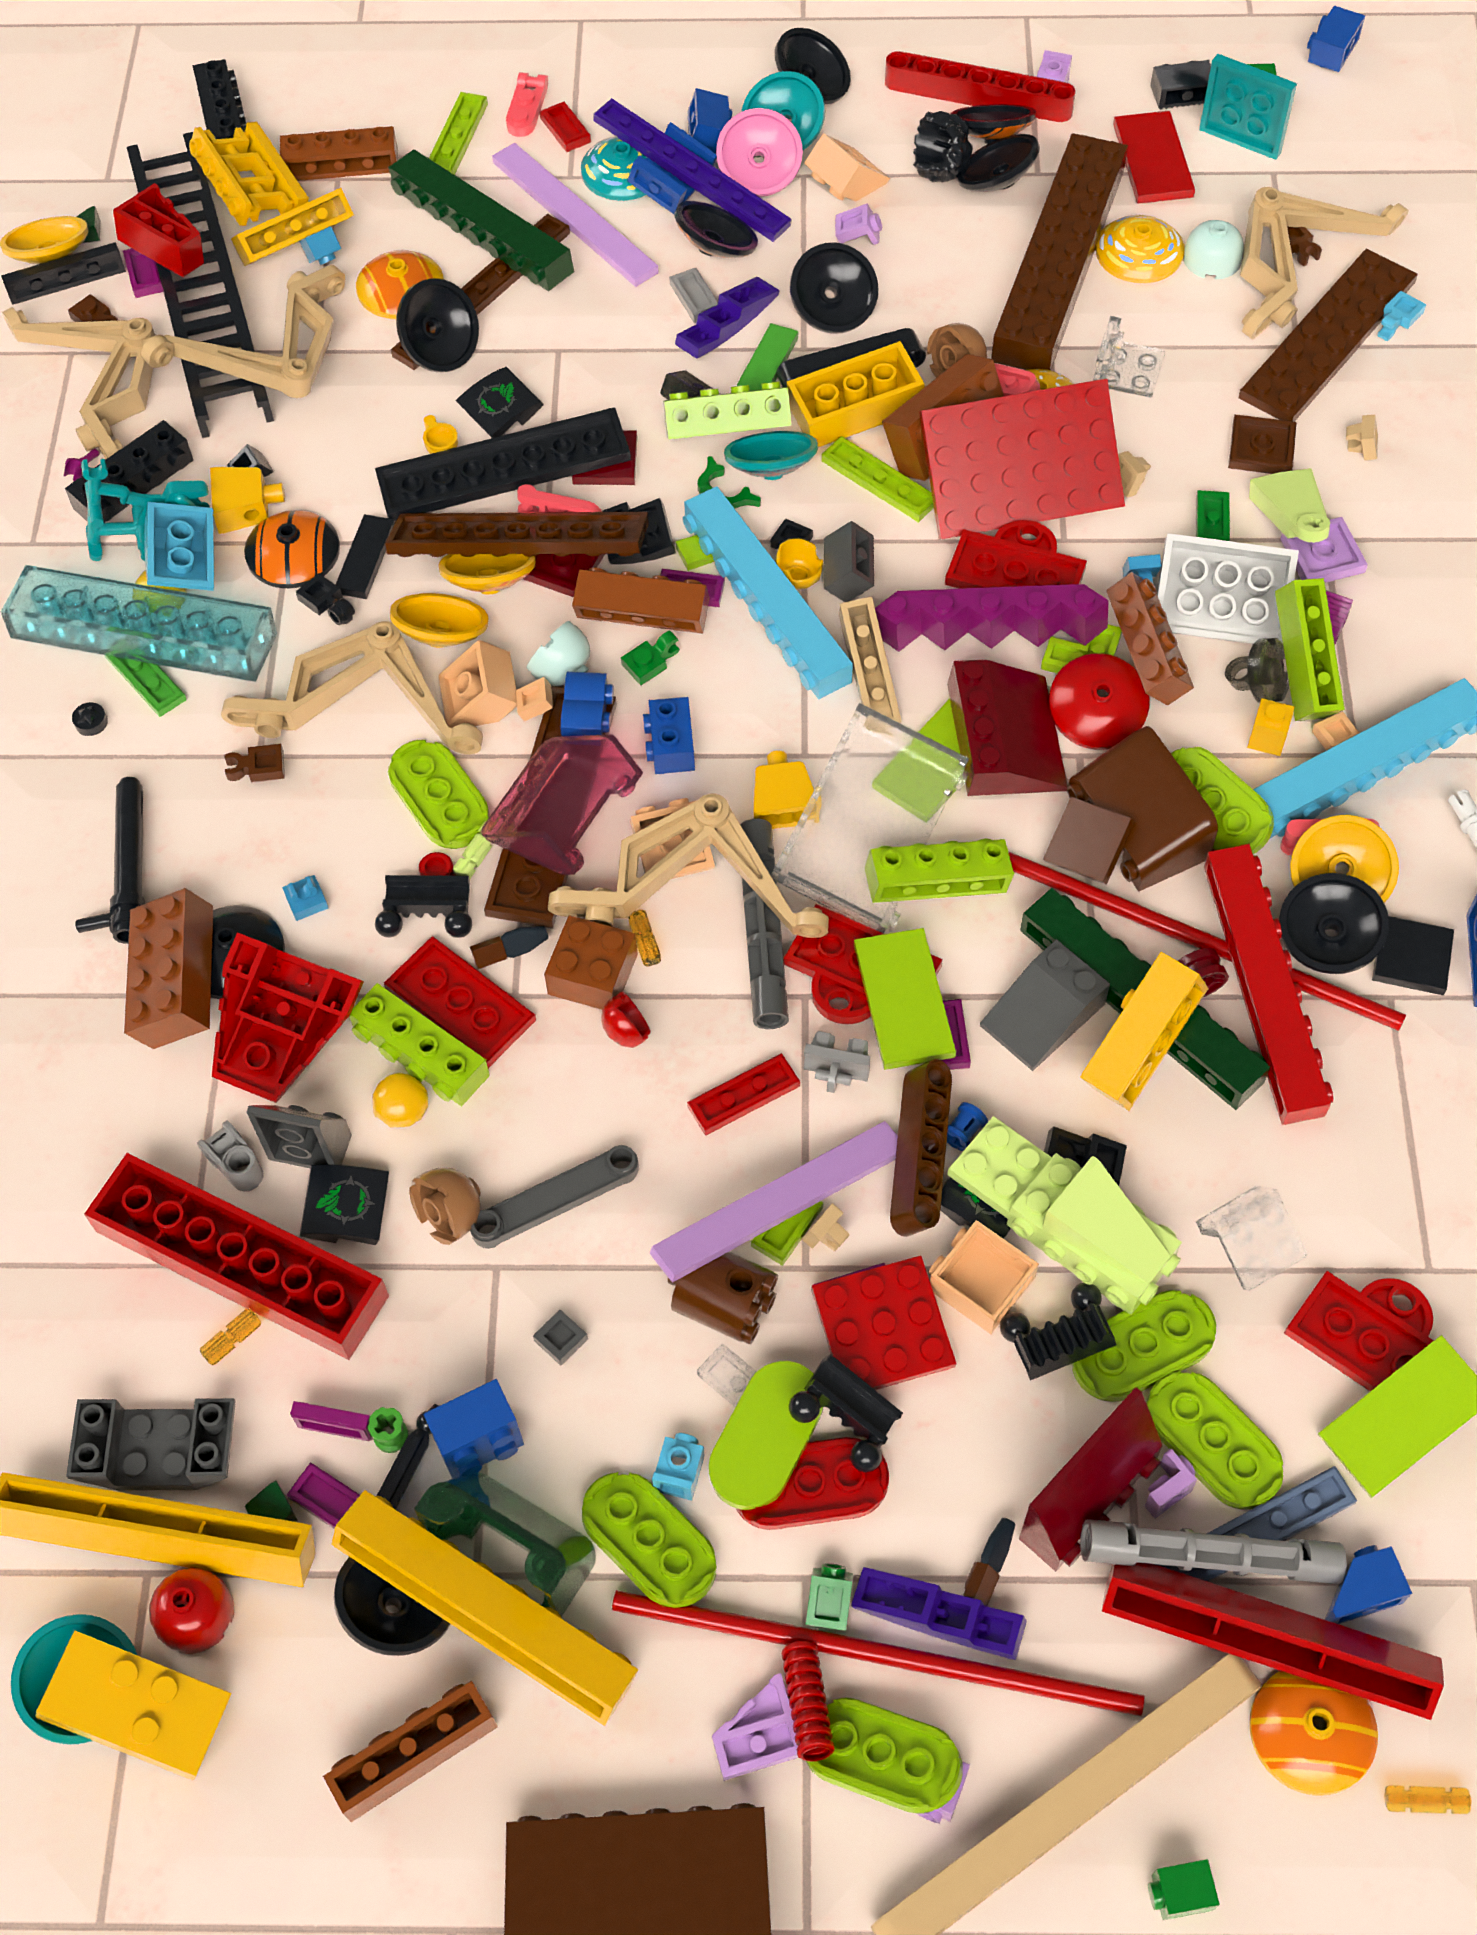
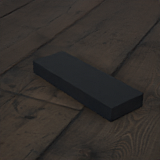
[335,514,395,599]

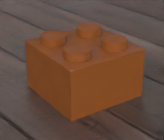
[544,915,638,1010]

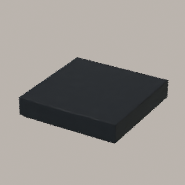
[1372,916,1454,996]

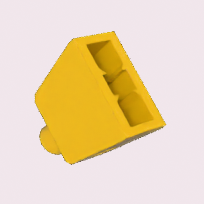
[210,467,285,534]
[754,750,819,829]

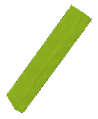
[429,92,488,175]
[822,436,934,523]

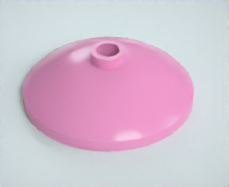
[716,108,803,196]

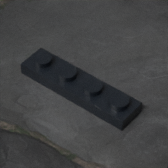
[1,242,126,305]

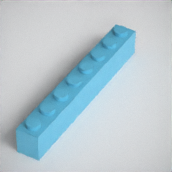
[682,486,853,700]
[1253,678,1477,839]

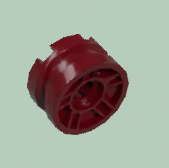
[1178,948,1229,997]

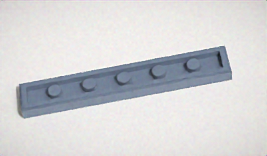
[1155,1466,1357,1582]

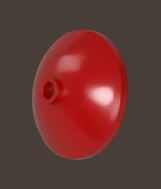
[1049,653,1150,750]

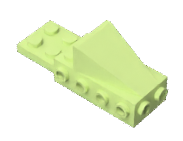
[947,1116,1182,1315]

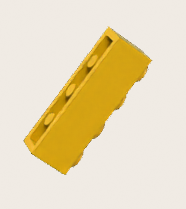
[231,188,354,267]

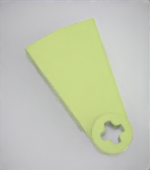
[1249,468,1330,542]

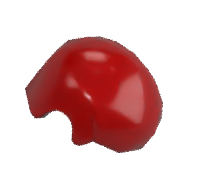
[601,992,651,1048]

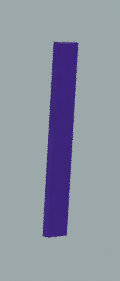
[593,98,792,242]

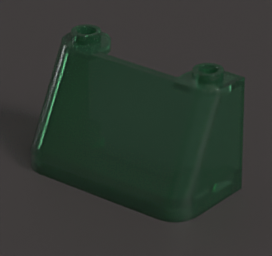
[414,1473,596,1617]

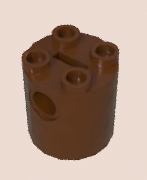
[667,1252,779,1345]

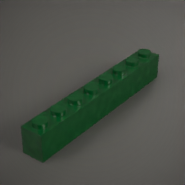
[388,149,574,291]
[1020,888,1270,1110]

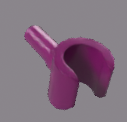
[63,449,99,481]

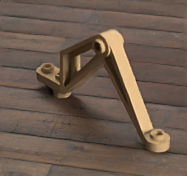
[1240,187,1409,339]
[141,265,345,398]
[2,307,155,459]
[221,621,483,755]
[548,793,829,938]

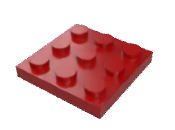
[811,1255,957,1390]

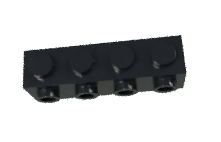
[192,59,247,139]
[65,420,193,523]

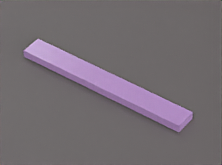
[492,143,658,287]
[649,1121,898,1283]

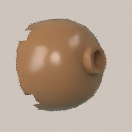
[927,323,987,378]
[409,1168,481,1245]

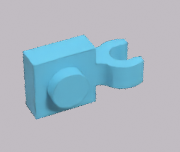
[1377,291,1426,341]

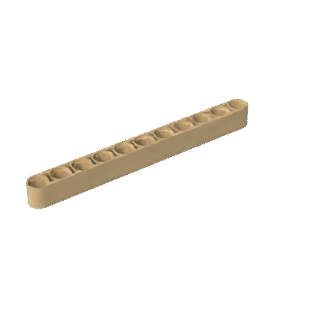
[870,1654,1263,1935]

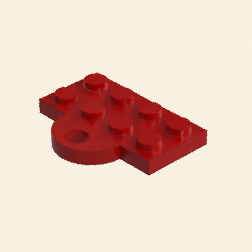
[945,520,1087,589]
[784,904,943,1024]
[1284,1271,1434,1391]

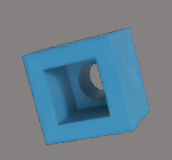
[299,226,342,265]

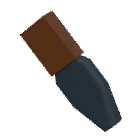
[470,926,549,969]
[963,1518,1016,1606]

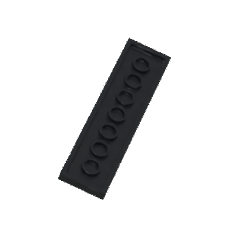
[375,407,631,521]

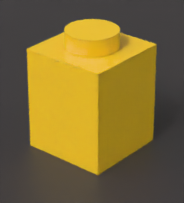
[1247,698,1295,756]

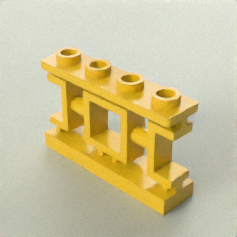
[189,122,309,226]

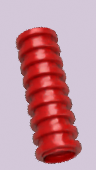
[781,1641,835,1762]

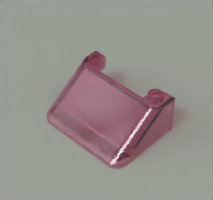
[481,734,643,875]

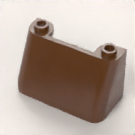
[1067,726,1218,892]

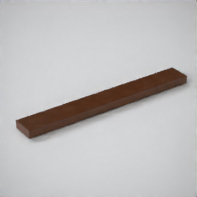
[391,213,570,370]

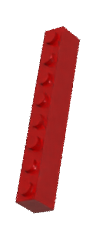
[1204,844,1334,1125]
[1101,1563,1444,1720]

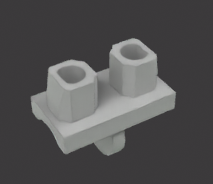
[804,1031,870,1093]

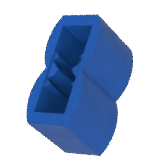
[561,672,614,743]

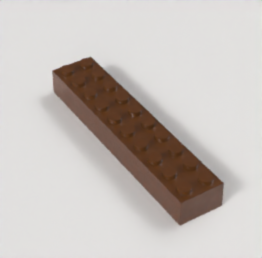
[991,133,1128,370]

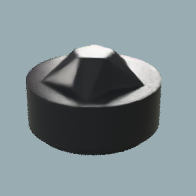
[72,702,108,736]

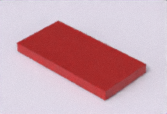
[1113,111,1195,204]
[384,936,536,1069]

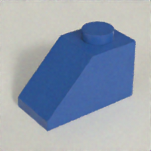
[1324,1545,1412,1624]

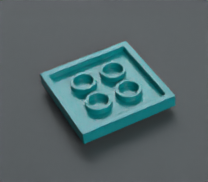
[1199,53,1297,160]

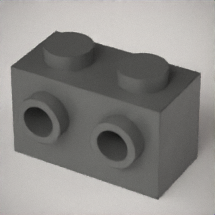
[824,520,874,602]

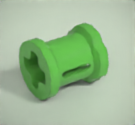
[368,1407,409,1453]

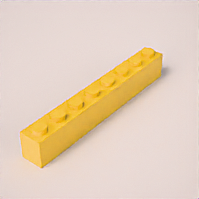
[0,1472,316,1587]
[332,1490,638,1726]

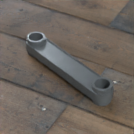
[470,1145,639,1249]

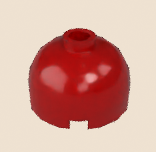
[149,1567,234,1655]

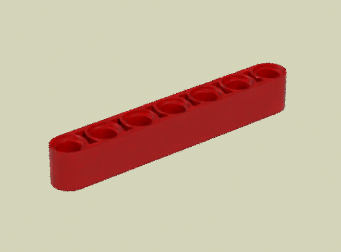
[885,51,1075,122]

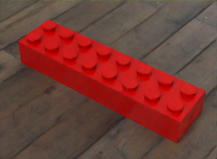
[84,1153,389,1360]

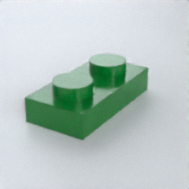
[1196,490,1230,541]

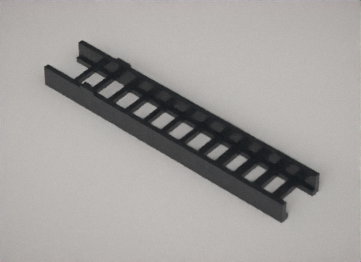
[126,132,274,438]

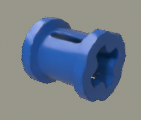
[947,1102,988,1151]

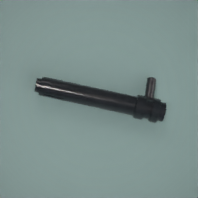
[75,777,145,944]

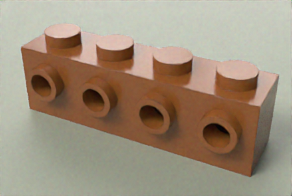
[280,126,398,181]
[572,568,710,634]
[1106,572,1194,706]
[323,1680,498,1822]

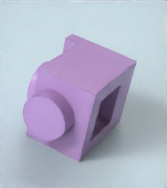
[1037,50,1072,83]

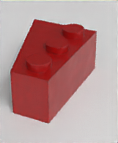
[113,183,204,277]

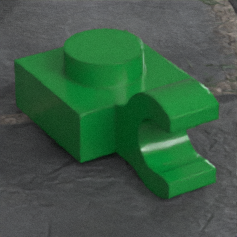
[621,631,680,686]

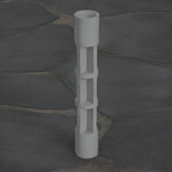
[1080,1519,1347,1584]

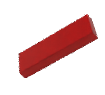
[687,1053,800,1136]

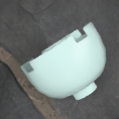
[1184,220,1244,280]
[526,621,590,687]

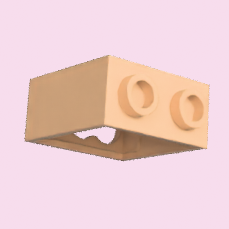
[928,1220,1039,1334]

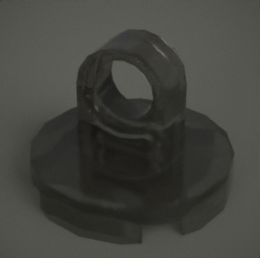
[1225,638,1289,703]

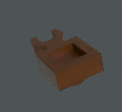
[1270,227,1322,266]
[68,294,118,322]
[224,744,285,782]

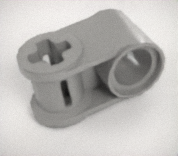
[197,1120,263,1191]

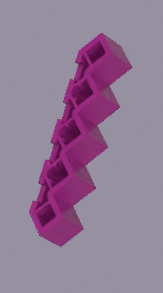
[875,584,1109,652]

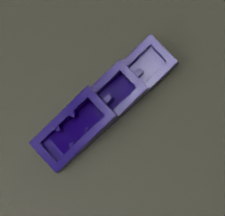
[675,276,779,359]
[851,1567,1027,1660]

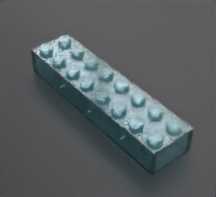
[0,565,277,682]

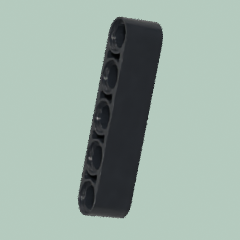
[776,328,926,387]

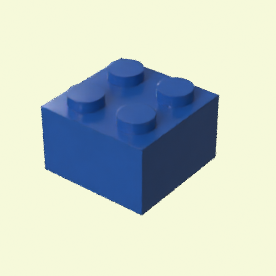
[423,1378,524,1480]

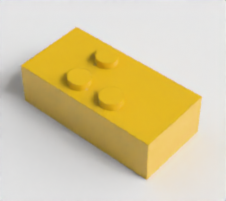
[786,341,925,447]
[1080,952,1208,1111]
[36,1630,232,1780]

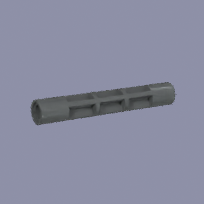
[740,819,789,1029]

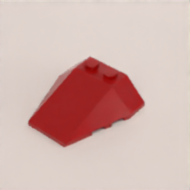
[211,932,364,1103]

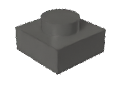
[533,1309,588,1366]

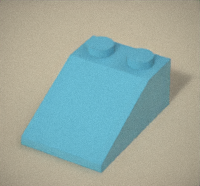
[144,502,214,591]

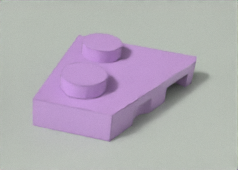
[712,1673,799,1781]

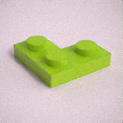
[1041,624,1122,674]

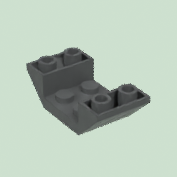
[66,1398,236,1490]

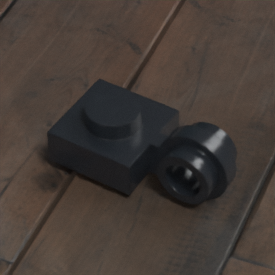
[295,573,355,625]

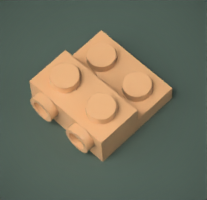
[630,798,715,879]

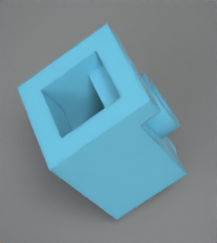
[652,1433,705,1501]

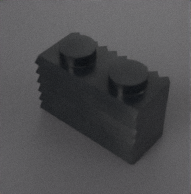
[1150,60,1211,110]

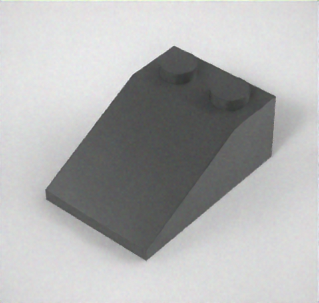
[980,939,1110,1071]
[247,1105,352,1168]

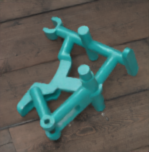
[81,459,214,561]

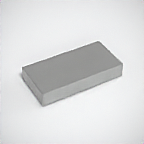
[669,268,718,323]

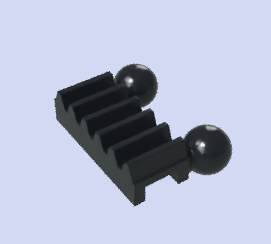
[375,875,472,938]
[1000,1283,1117,1381]
[789,1354,903,1473]

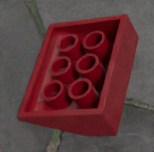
[947,660,1068,796]
[1019,1387,1163,1572]

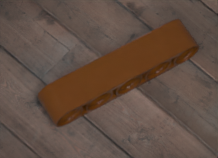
[890,1059,952,1237]

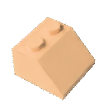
[804,133,890,202]
[439,640,517,728]

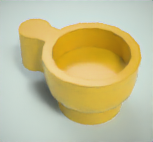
[423,415,458,454]

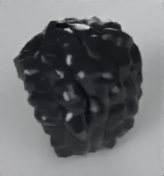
[913,111,973,183]

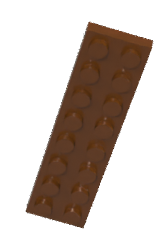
[1238,248,1418,422]
[385,512,649,557]
[484,686,617,928]

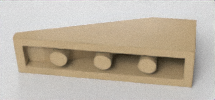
[839,596,902,730]

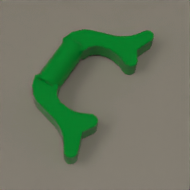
[698,456,761,509]

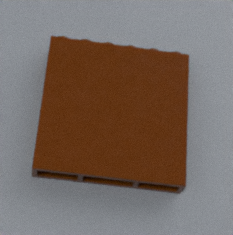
[504,1803,771,1935]

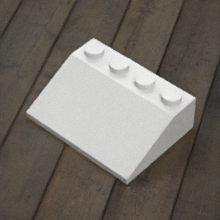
[1157,533,1299,648]

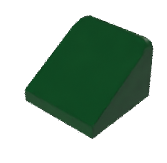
[76,206,100,243]
[244,1480,298,1522]

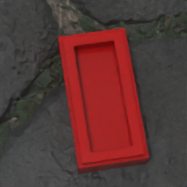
[540,101,591,153]

